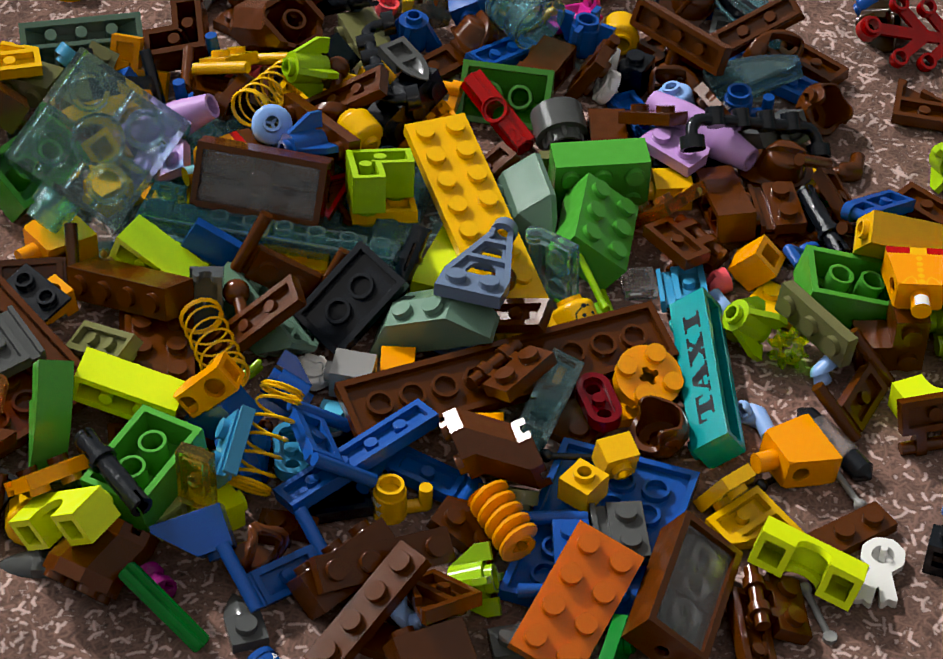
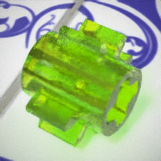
[766,326,809,370]

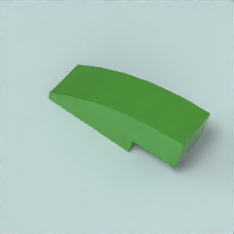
[28,359,74,470]

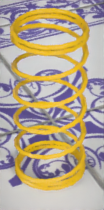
[231,59,302,127]
[179,297,251,387]
[228,379,305,497]

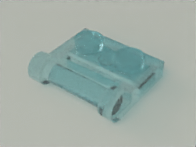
[525,226,580,301]

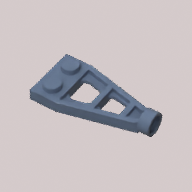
[433,217,519,310]

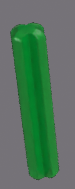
[118,561,210,652]

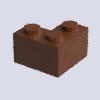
[143,0,209,72]
[851,300,932,372]

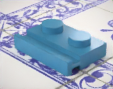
[655,264,708,313]
[205,404,256,489]

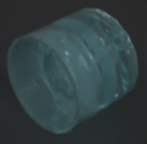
[485,0,565,50]

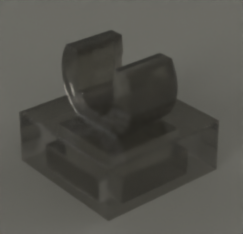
[412,0,452,29]

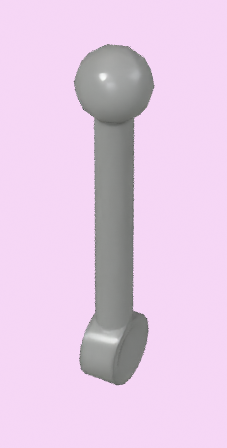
[836,471,867,510]
[800,582,838,645]

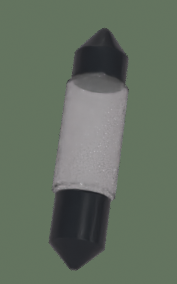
[797,407,873,482]

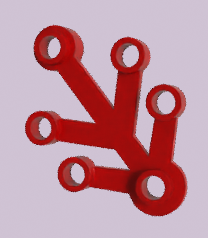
[855,0,943,72]

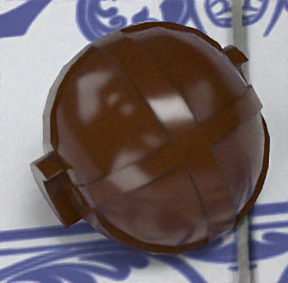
[795,83,854,136]
[629,395,690,459]

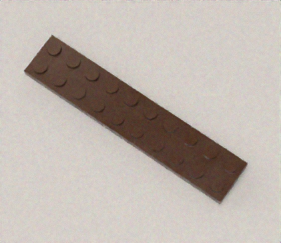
[334,300,679,438]

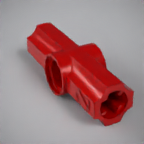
[460,69,536,156]

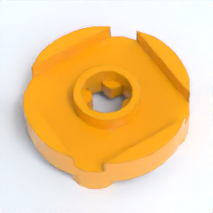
[612,343,684,408]

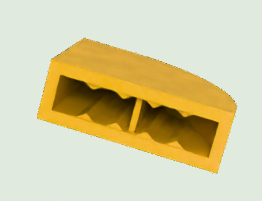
[853,210,943,259]

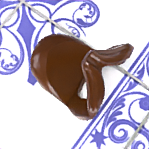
[742,29,804,71]
[647,65,700,108]
[233,521,289,574]

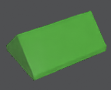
[456,59,555,130]

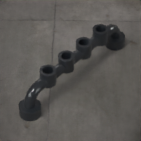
[355,10,422,111]
[679,106,832,158]

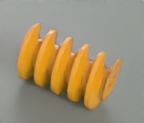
[467,479,538,562]

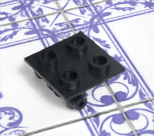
[6,263,71,322]

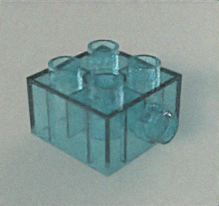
[4,46,192,239]

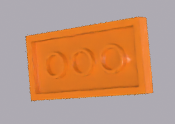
[507,520,645,659]

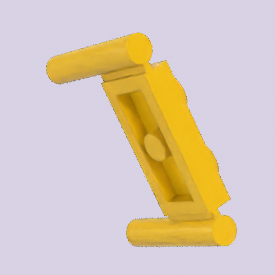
[191,46,288,75]

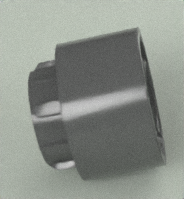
[530,96,588,151]

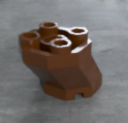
[229,0,324,53]
[438,407,553,489]
[42,518,160,606]

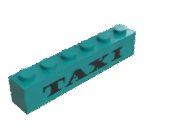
[669,287,746,469]

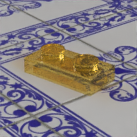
[175,441,218,509]

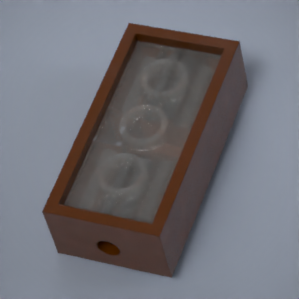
[189,135,334,229]
[621,510,744,659]

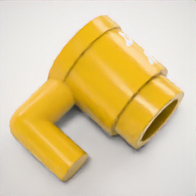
[373,473,433,525]

